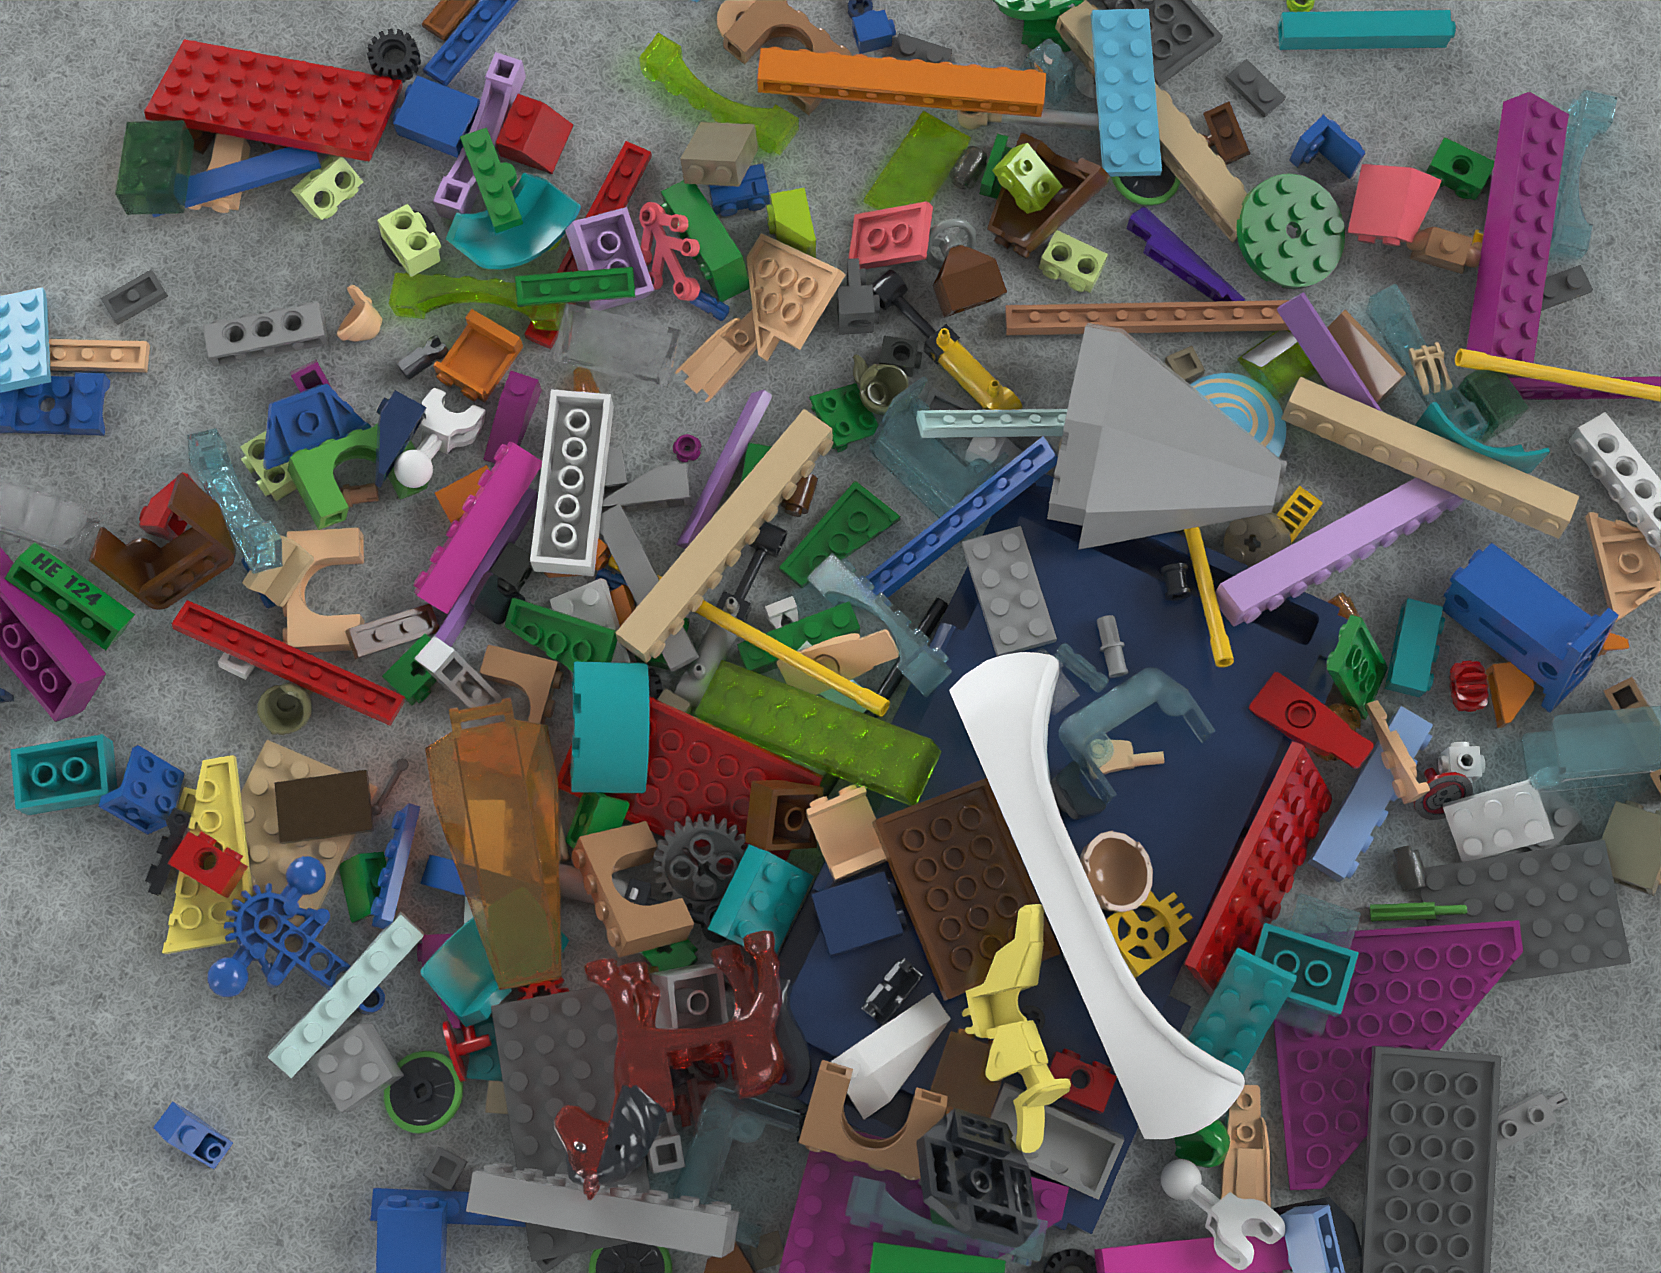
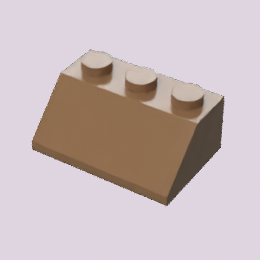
[1327,309,1406,405]

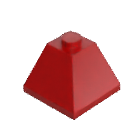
[139,472,198,541]

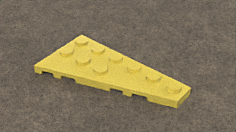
[162,755,253,954]

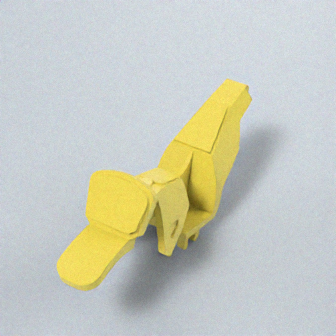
[962,904,1071,1153]

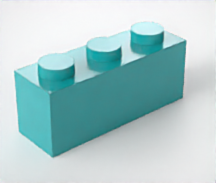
[1384,598,1445,698]

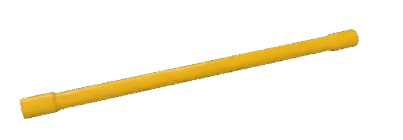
[1455,348,1661,402]
[1184,527,1234,667]
[608,555,890,717]

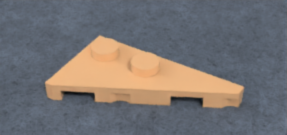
[1365,700,1430,805]

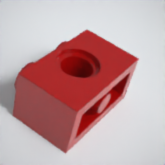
[168,831,249,898]
[1048,1048,1117,1114]

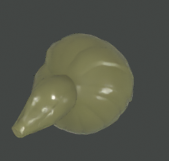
[852,354,909,415]
[257,682,313,735]

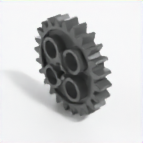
[653,814,751,910]

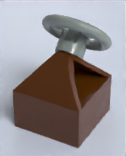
[925,218,1007,318]

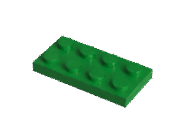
[1326,615,1388,720]

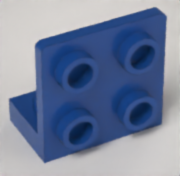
[1289,114,1365,179]
[98,745,184,835]

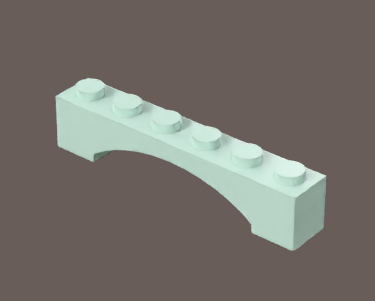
[268,911,424,1078]

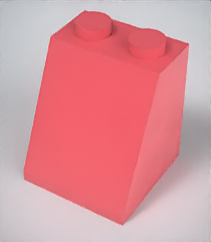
[1348,164,1441,246]

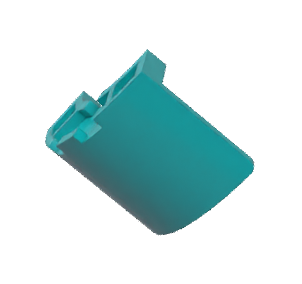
[446,173,581,269]
[1415,401,1550,474]
[570,662,649,793]
[420,887,570,1027]

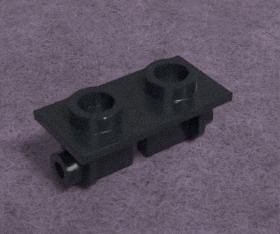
[861,958,924,1026]

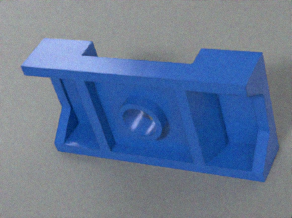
[0,373,110,436]

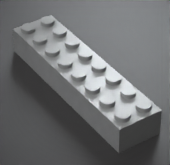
[466,1163,740,1258]

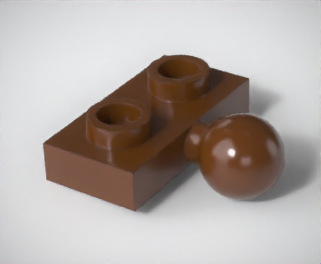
[1202,101,1251,165]

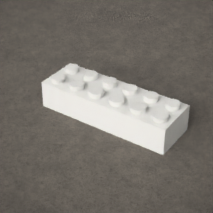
[530,389,614,576]

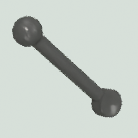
[372,758,409,815]

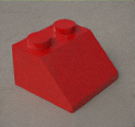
[496,93,573,174]

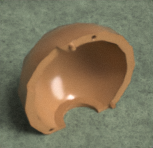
[1079,830,1153,912]

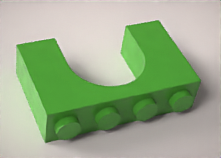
[287,423,429,530]

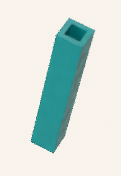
[1278,10,1456,50]

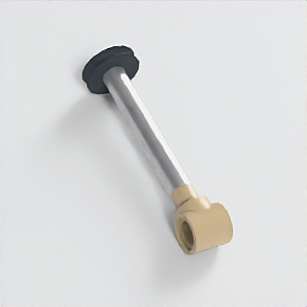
[957,109,1099,131]

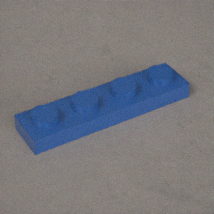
[371,803,421,929]

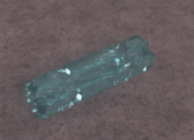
[1054,643,1109,692]

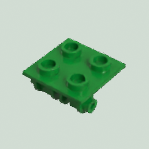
[809,383,882,452]

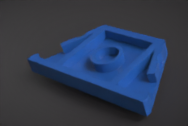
[263,384,372,470]

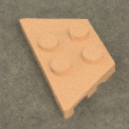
[1586,512,1661,622]

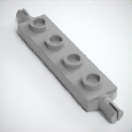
[1497,1091,1569,1152]

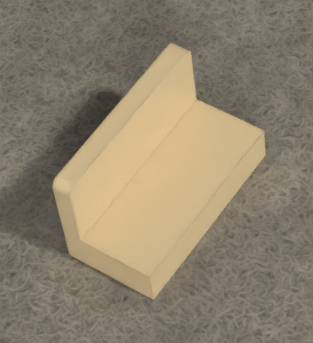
[242,533,314,607]

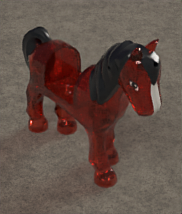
[554,931,812,1201]

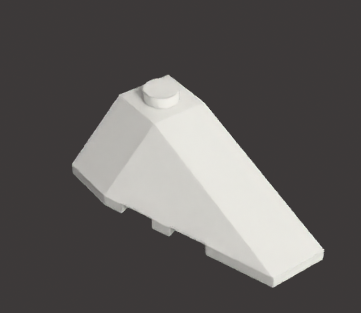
[831,993,951,1120]

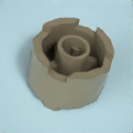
[1223,513,1291,567]

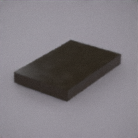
[274,770,374,844]

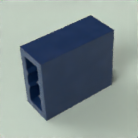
[811,872,907,958]

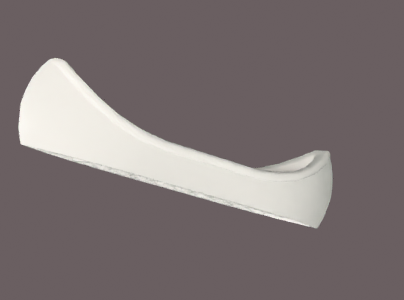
[949,652,1245,1139]

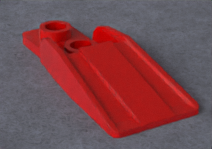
[1249,672,1374,769]

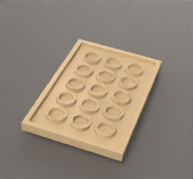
[241,740,378,952]

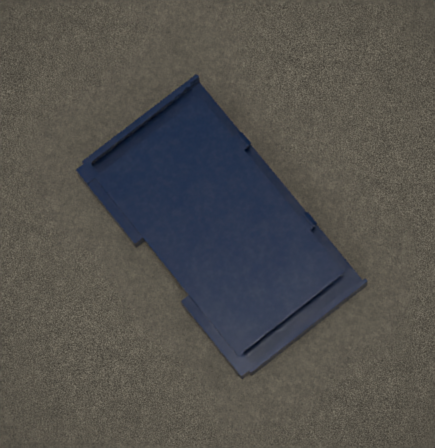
[723,474,1348,1234]

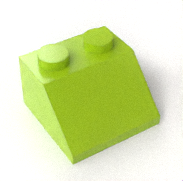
[766,187,816,258]

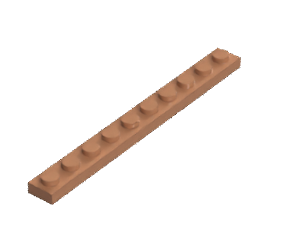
[1005,300,1289,335]

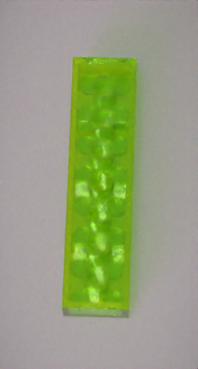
[695,660,942,806]

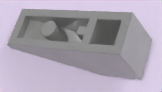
[602,461,691,513]
[414,636,503,721]

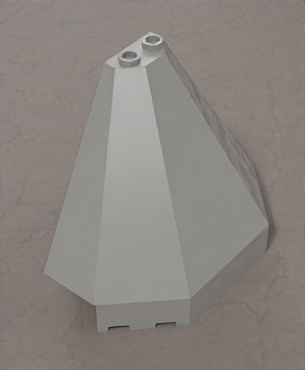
[1047,323,1287,550]

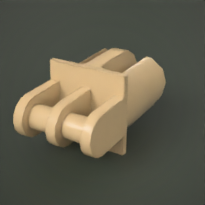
[1409,342,1453,395]

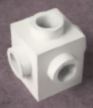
[1438,742,1485,785]

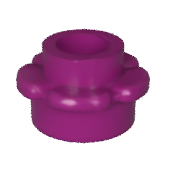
[673,434,702,462]

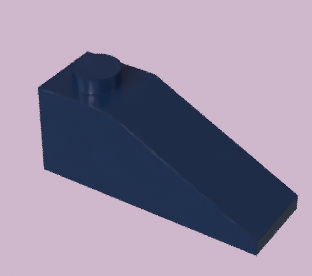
[375,390,427,488]

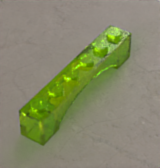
[639,32,799,155]
[388,272,569,331]

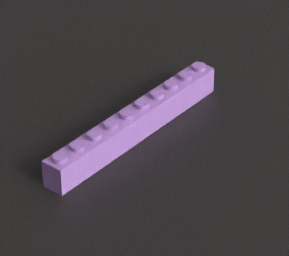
[1216,478,1464,627]

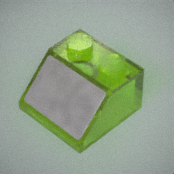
[1237,330,1317,400]

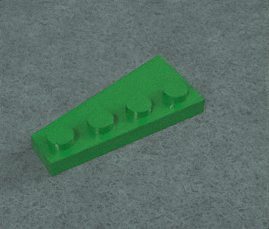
[779,480,901,588]
[504,598,618,672]

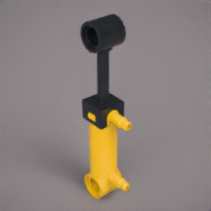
[872,269,1023,410]

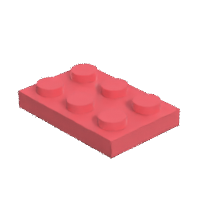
[848,201,933,269]

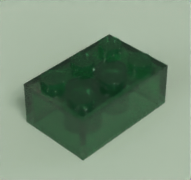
[115,120,194,215]

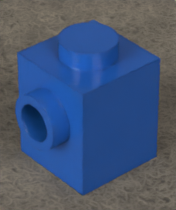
[852,9,896,54]

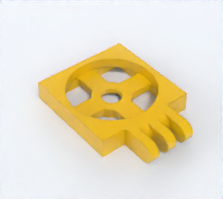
[1106,890,1193,978]

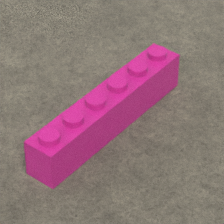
[413,441,542,614]
[1094,1236,1292,1273]

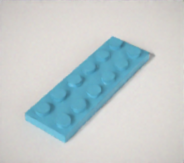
[1091,9,1162,177]

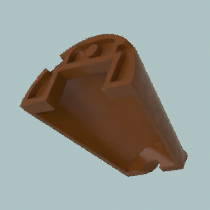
[987,132,1110,259]

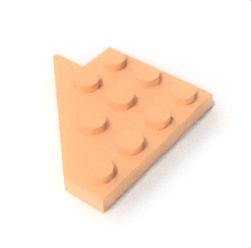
[746,233,845,361]

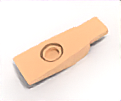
[675,309,757,402]
[777,629,899,702]
[1220,1085,1271,1208]

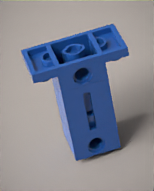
[1442,543,1619,713]

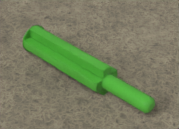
[1369,902,1467,922]

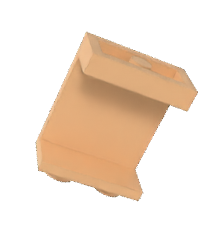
[806,784,887,883]

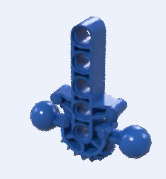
[207,856,385,1015]

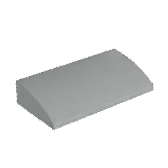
[990,1083,1124,1200]

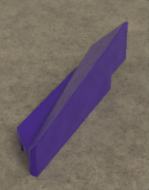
[1126,206,1245,302]

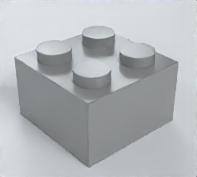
[649,963,729,1040]
[309,1023,404,1113]

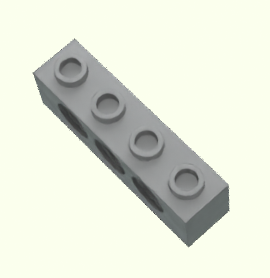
[203,302,329,367]

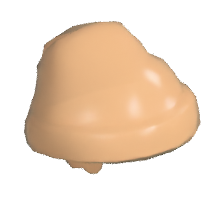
[337,285,382,342]

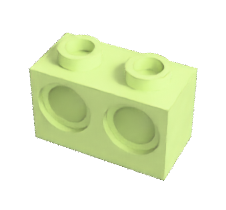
[291,155,363,220]
[377,204,441,277]
[1039,230,1108,293]
[240,431,297,501]

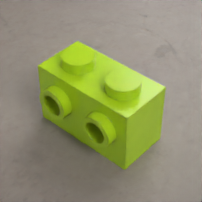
[992,143,1063,214]

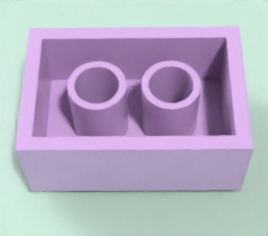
[565,207,654,313]

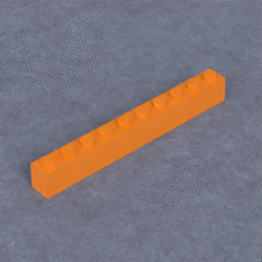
[757,46,1046,117]

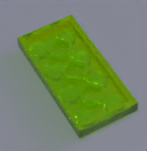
[864,110,971,210]

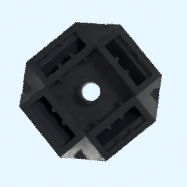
[916,1108,1038,1248]

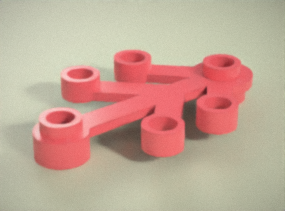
[639,202,700,301]

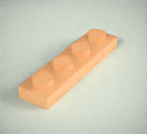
[49,339,150,373]

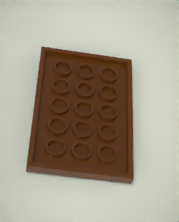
[872,778,1061,1001]

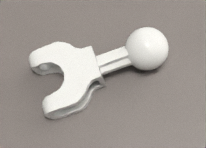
[394,388,486,488]
[1161,1159,1285,1270]

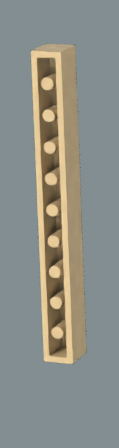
[1055,0,1247,243]
[1281,377,1579,539]
[616,409,834,663]

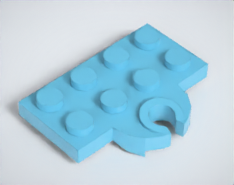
[0,287,51,393]

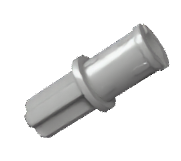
[1097,615,1128,678]

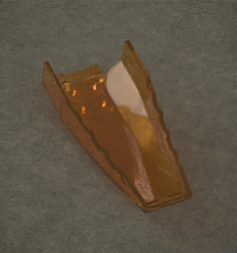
[425,697,562,990]

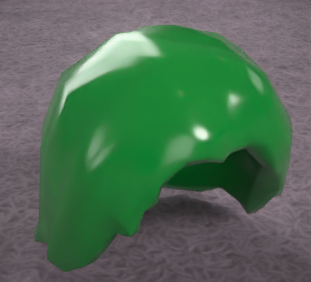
[1174,1120,1230,1168]

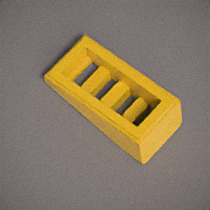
[1276,485,1323,544]

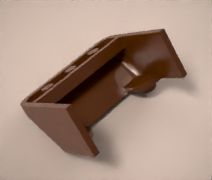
[89,473,236,610]

